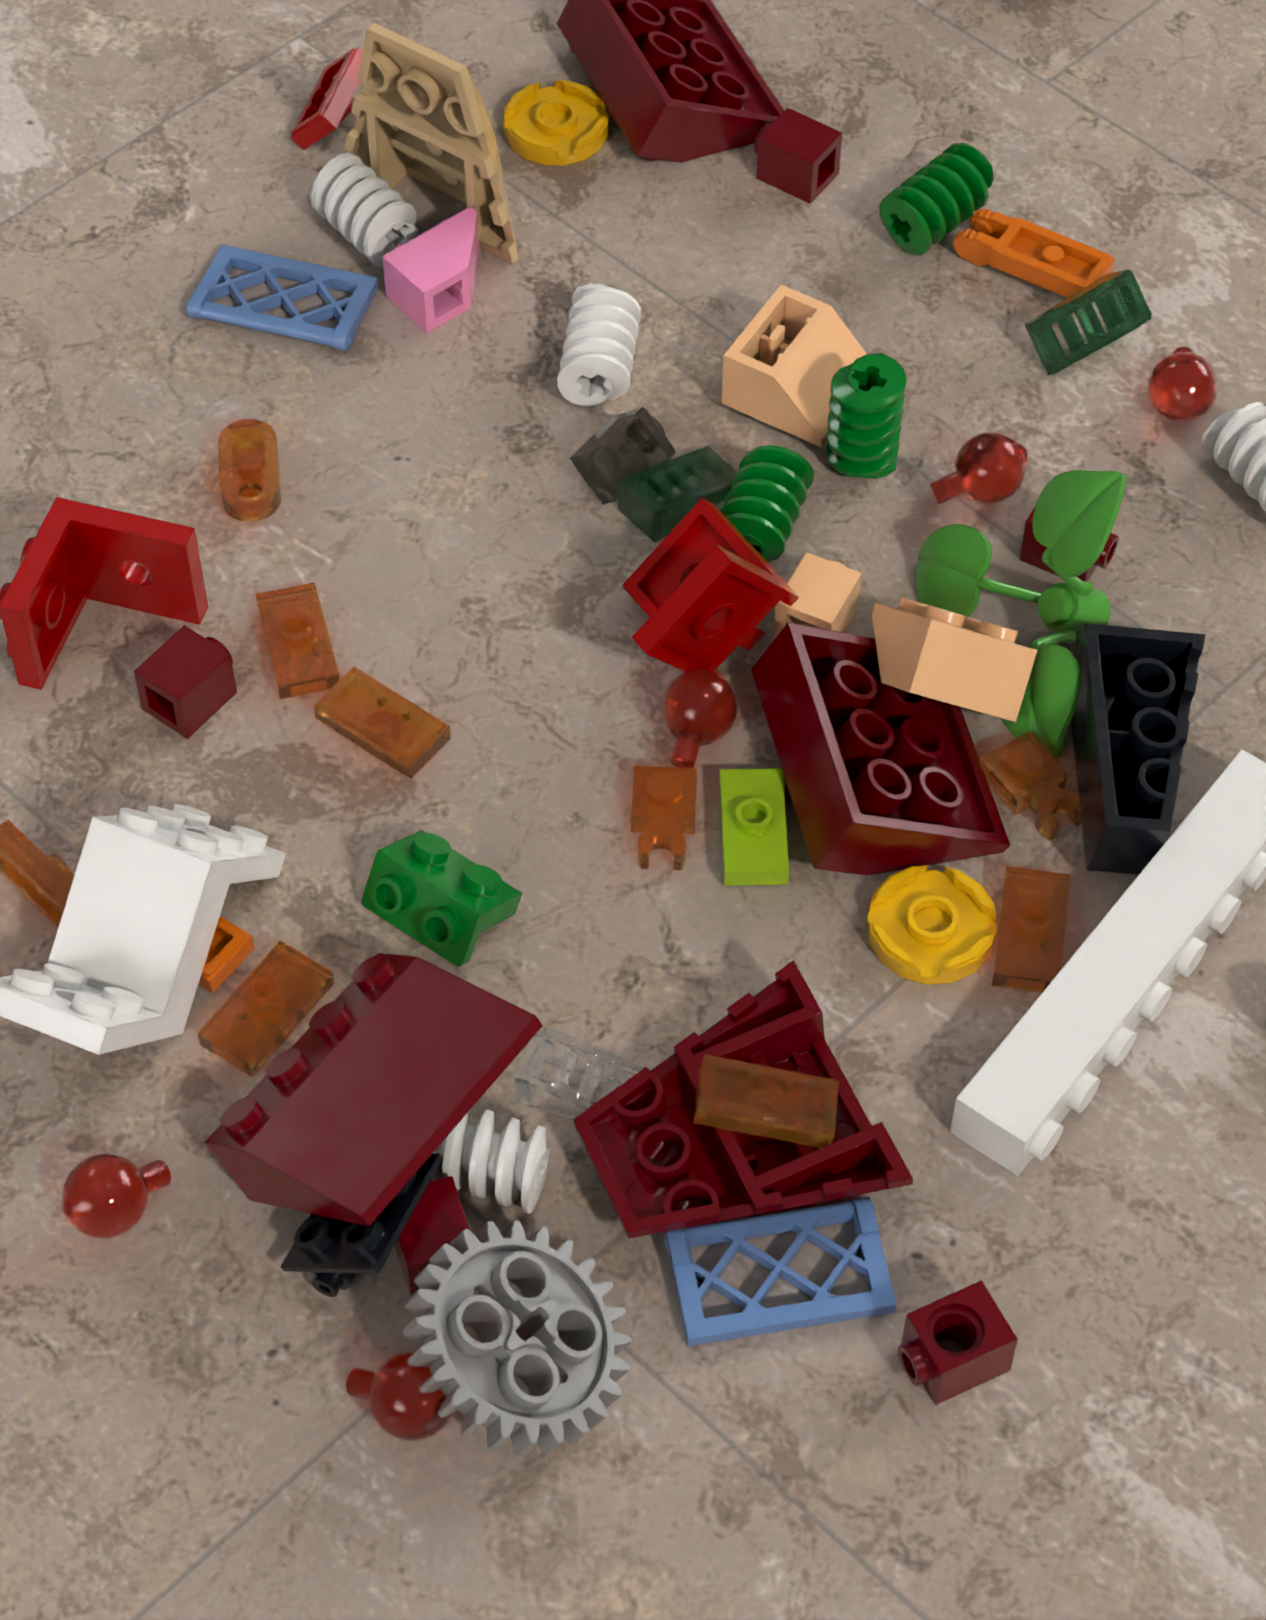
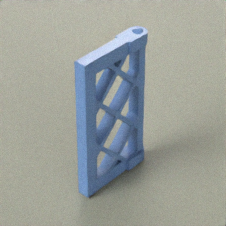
[187,245,378,351]
[664,1197,897,1346]

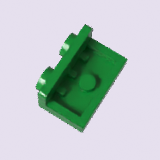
[361,830,522,967]

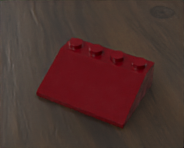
[556,0,785,163]
[751,623,1010,876]
[204,953,543,1226]

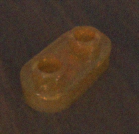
[218,419,281,522]

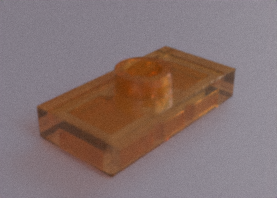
[256,582,340,699]
[314,667,451,779]
[0,820,74,928]
[992,866,1070,993]
[198,940,334,1078]
[693,1054,839,1148]

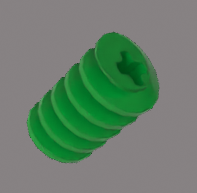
[879,143,994,256]
[825,353,907,479]
[720,445,814,562]

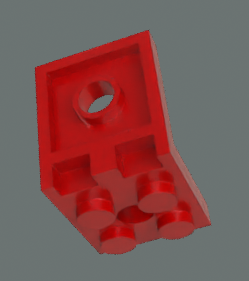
[0,497,208,690]
[622,497,799,686]

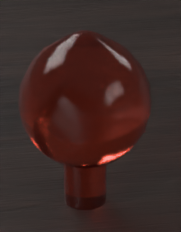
[1148,347,1218,420]
[930,432,1028,504]
[662,668,738,770]
[62,1153,171,1239]
[346,1351,454,1442]

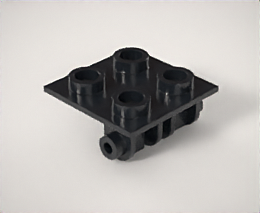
[280,1153,443,1297]

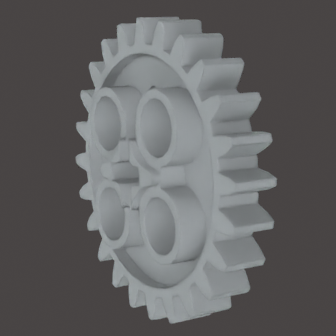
[403,1220,631,1456]

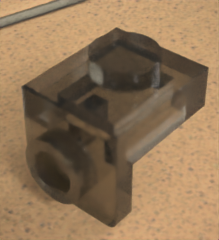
[569,407,676,505]

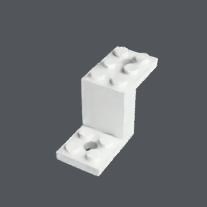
[0,804,286,1055]

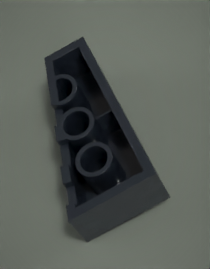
[1071,623,1206,875]

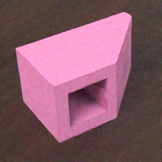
[382,206,480,333]

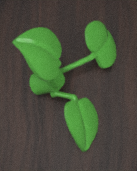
[915,470,1127,757]

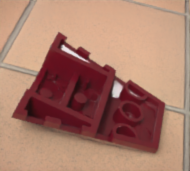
[573,960,913,1239]

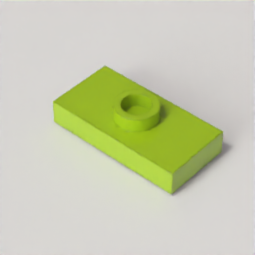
[719,768,789,886]

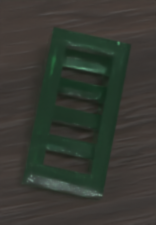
[1024,269,1152,375]
[618,446,737,543]

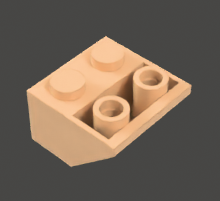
[721,284,867,448]
[872,597,1038,722]

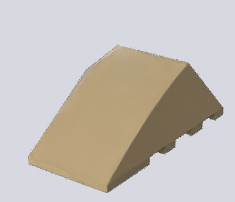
[344,23,519,265]

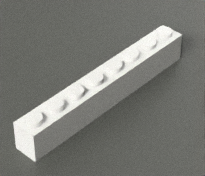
[950,749,1266,1176]

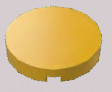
[504,80,608,166]
[866,865,997,985]

